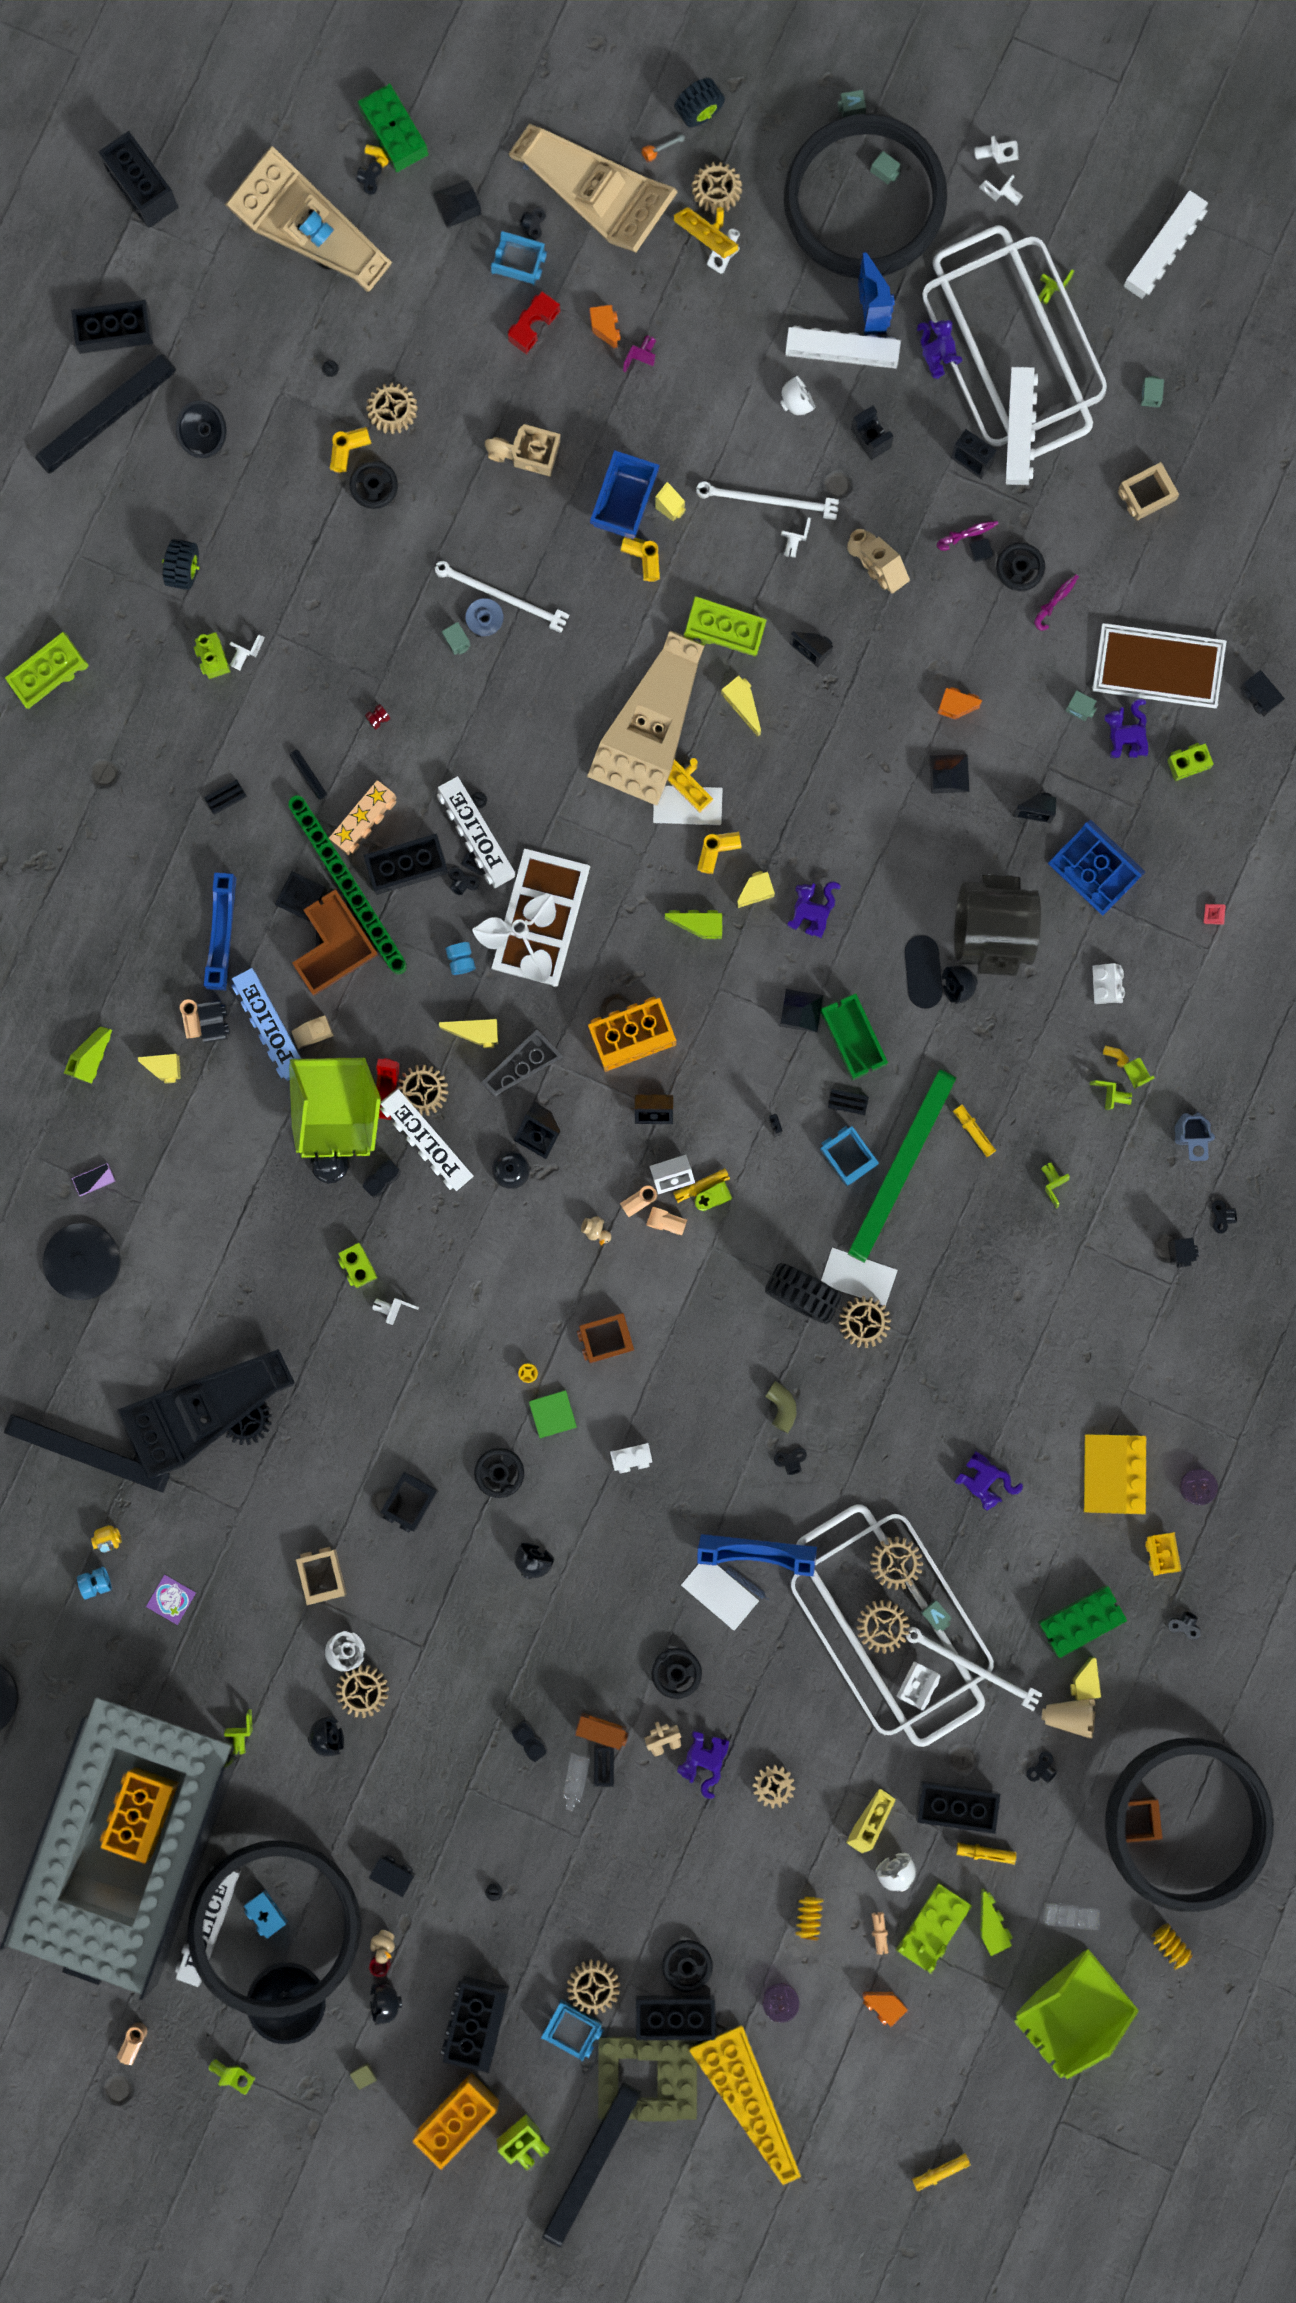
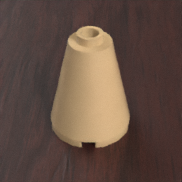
[1042,1699,1095,1738]

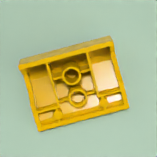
[1084,1435,1146,1514]

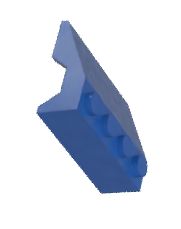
[858,252,895,336]
[1048,820,1146,916]

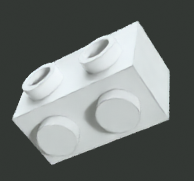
[650,1155,695,1194]
[610,1443,653,1474]

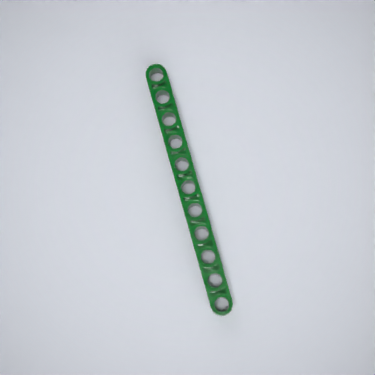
[289,795,407,975]
[847,1069,957,1263]

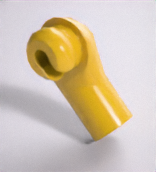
[365,145,389,168]
[1103,1046,1129,1068]

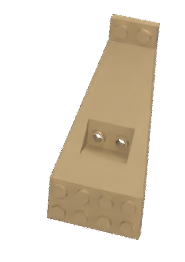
[509,124,677,252]
[225,146,392,292]
[587,631,705,806]

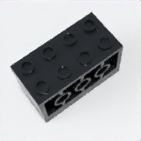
[98,131,179,229]
[441,1976,509,2073]

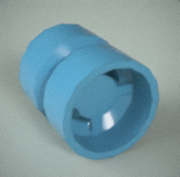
[298,211,334,247]
[445,942,476,975]
[77,1567,112,1600]

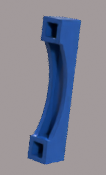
[204,873,237,991]
[697,1534,817,1577]

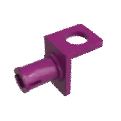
[623,335,656,372]

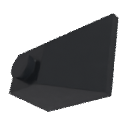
[433,180,482,228]
[789,631,833,668]
[930,754,969,794]
[1013,792,1056,823]
[780,989,823,1033]
[514,1102,560,1159]

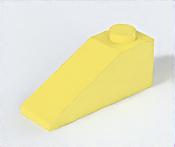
[721,676,761,737]
[439,1019,499,1048]
[846,1789,896,1853]

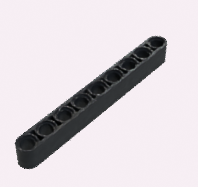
[35,354,176,474]
[3,1414,171,1493]
[542,2082,641,2248]

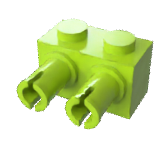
[193,632,231,679]
[496,2115,550,2170]

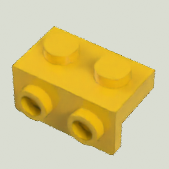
[1146,1532,1181,1576]

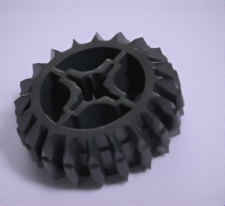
[226,1402,272,1445]

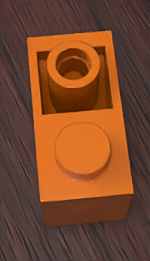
[590,305,620,348]
[938,687,982,719]
[862,1992,908,2027]

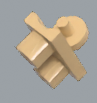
[644,1722,681,1757]

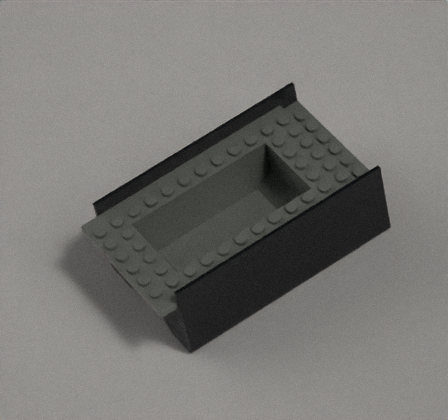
[0,1697,238,2001]

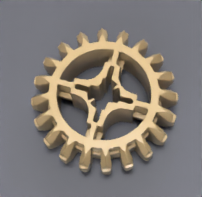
[692,162,742,214]
[367,382,418,434]
[397,1065,448,1116]
[839,1296,891,1348]
[870,1536,923,1590]
[856,1600,910,1653]
[336,1664,389,1718]
[567,1960,620,2015]

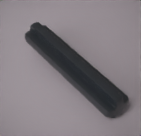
[290,749,327,800]

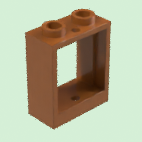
[577,1313,634,1363]
[575,1713,629,1750]
[1106,1797,1162,1842]

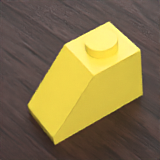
[655,482,685,521]
[737,871,775,908]
[138,1054,181,1083]
[1070,1657,1101,1700]

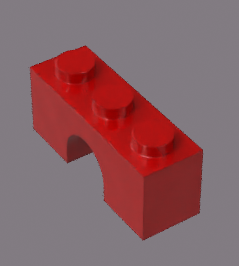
[508,292,560,355]

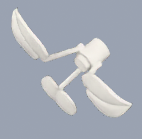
[473,894,556,983]

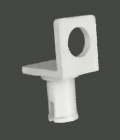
[975,136,1018,163]
[980,175,1023,206]
[707,229,740,274]
[781,517,811,558]
[230,635,265,671]
[373,1298,419,1325]

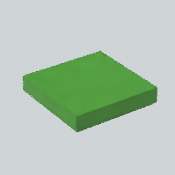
[529,1390,577,1438]

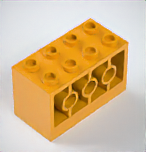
[588,996,676,1072]
[100,1767,179,1864]
[412,2072,499,2170]

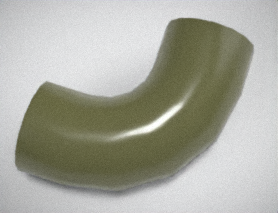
[765,1381,797,1434]

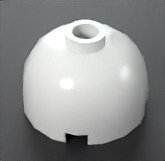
[780,376,815,415]
[325,1631,365,1671]
[876,1853,916,1891]

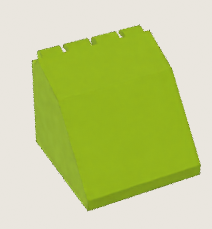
[289,1058,381,1158]
[1014,1949,1139,2079]

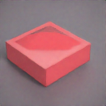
[1204,904,1226,924]

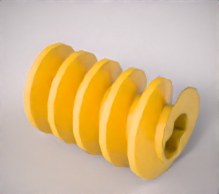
[795,1897,824,1940]
[1151,1923,1193,1969]

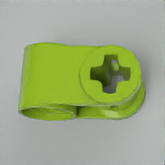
[694,1181,733,1211]

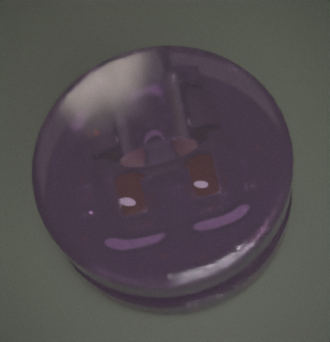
[1180,1469,1218,1505]
[763,1983,800,2023]

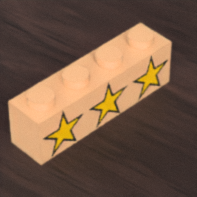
[329,780,396,856]

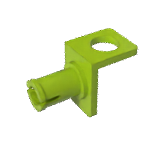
[1038,269,1074,305]
[1123,1058,1155,1089]
[1089,1080,1132,1110]
[1041,1162,1070,1208]
[224,1709,253,1754]
[209,2059,255,2095]

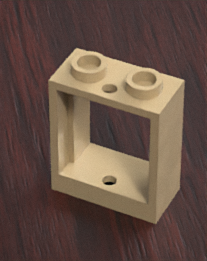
[1118,462,1179,521]
[296,1547,347,1605]

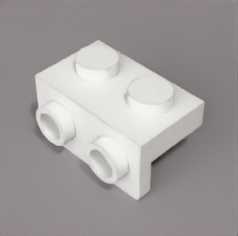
[1093,963,1125,1004]
[896,1662,941,1710]

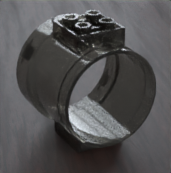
[954,874,1041,976]

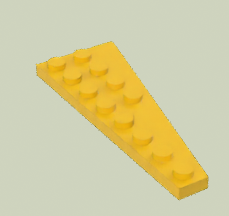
[688,2025,801,2185]

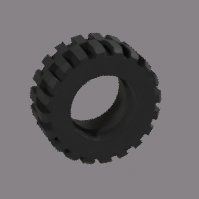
[765,1263,842,1324]

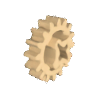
[753,1765,795,1809]

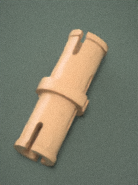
[871,1912,889,1955]

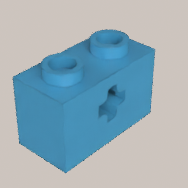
[244,1889,288,1938]

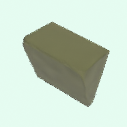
[350,2062,377,2090]

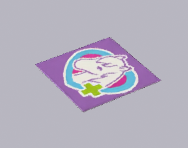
[146,1575,196,1625]

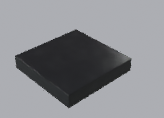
[275,871,326,922]

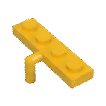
[674,207,738,259]
[667,758,713,813]

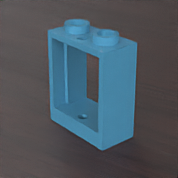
[820,1126,879,1187]

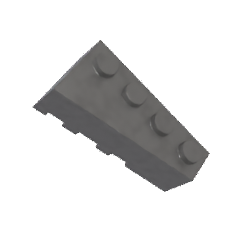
[481,1029,563,1096]

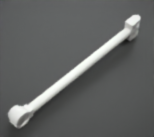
[696,482,839,520]
[435,561,569,633]
[905,1627,1042,1711]

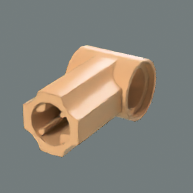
[180,999,202,1038]
[620,1186,657,1217]
[646,1207,687,1235]
[117,2022,147,2065]

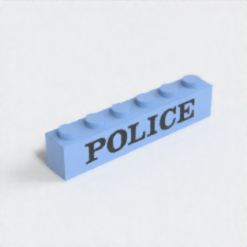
[231,968,302,1081]

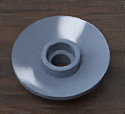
[466,599,503,636]

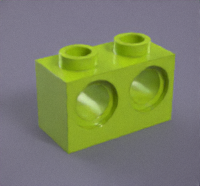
[1167,743,1214,781]
[338,1243,378,1288]

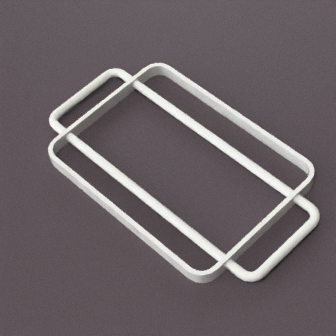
[923,226,1107,458]
[791,1504,993,1747]

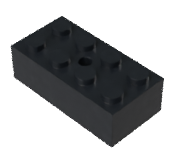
[71,300,154,354]
[363,833,449,895]
[915,1781,1001,1834]
[636,1995,716,2041]

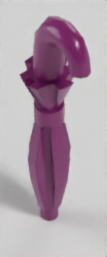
[937,520,998,551]
[1034,574,1079,631]

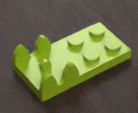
[684,596,767,657]
[5,632,88,709]
[896,1883,972,1973]

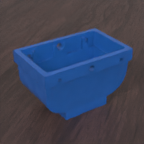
[590,450,659,539]

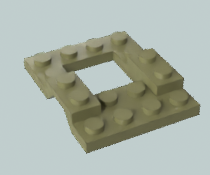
[598,2037,697,2121]

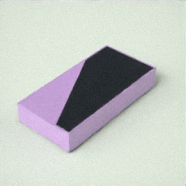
[72,1163,115,1196]

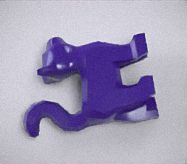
[917,320,963,379]
[1104,698,1148,758]
[787,881,841,938]
[955,1451,1023,1511]
[677,1731,729,1799]

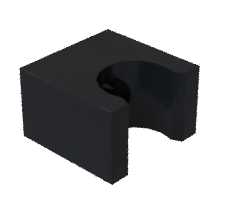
[851,405,894,460]

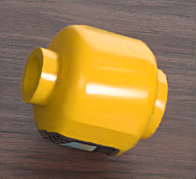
[91,1525,122,1553]

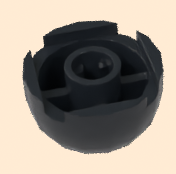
[942,965,978,1004]
[492,1151,530,1189]
[514,1543,555,1579]
[308,1716,344,1757]
[370,1984,402,2025]

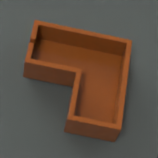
[292,889,378,996]

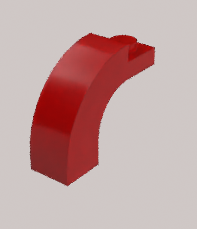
[376,1058,399,1120]

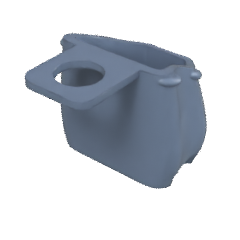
[1175,1113,1215,1161]

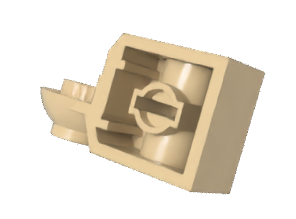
[485,424,561,476]
[848,529,910,594]

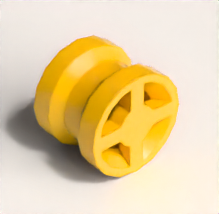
[518,1363,538,1383]

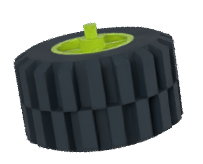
[674,77,725,128]
[162,539,200,590]

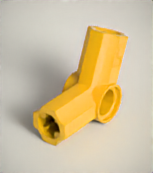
[330,427,371,473]
[620,537,660,582]
[697,832,741,874]

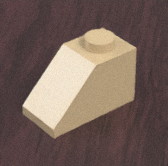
[291,1015,334,1049]

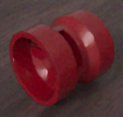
[365,704,391,730]
[369,1956,391,1977]

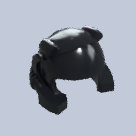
[311,1152,349,1184]

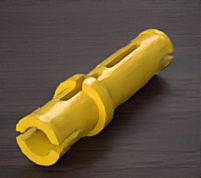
[953,1104,997,1158]
[673,1168,730,1203]
[956,1842,1016,1865]
[912,2154,971,2192]

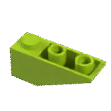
[665,910,722,939]
[64,1027,112,1084]
[980,1889,1013,1956]

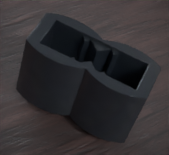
[197,1000,230,1043]
[362,1160,401,1198]
[512,1720,547,1762]

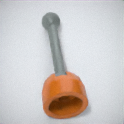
[642,134,685,162]

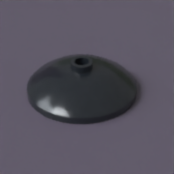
[176,400,227,458]

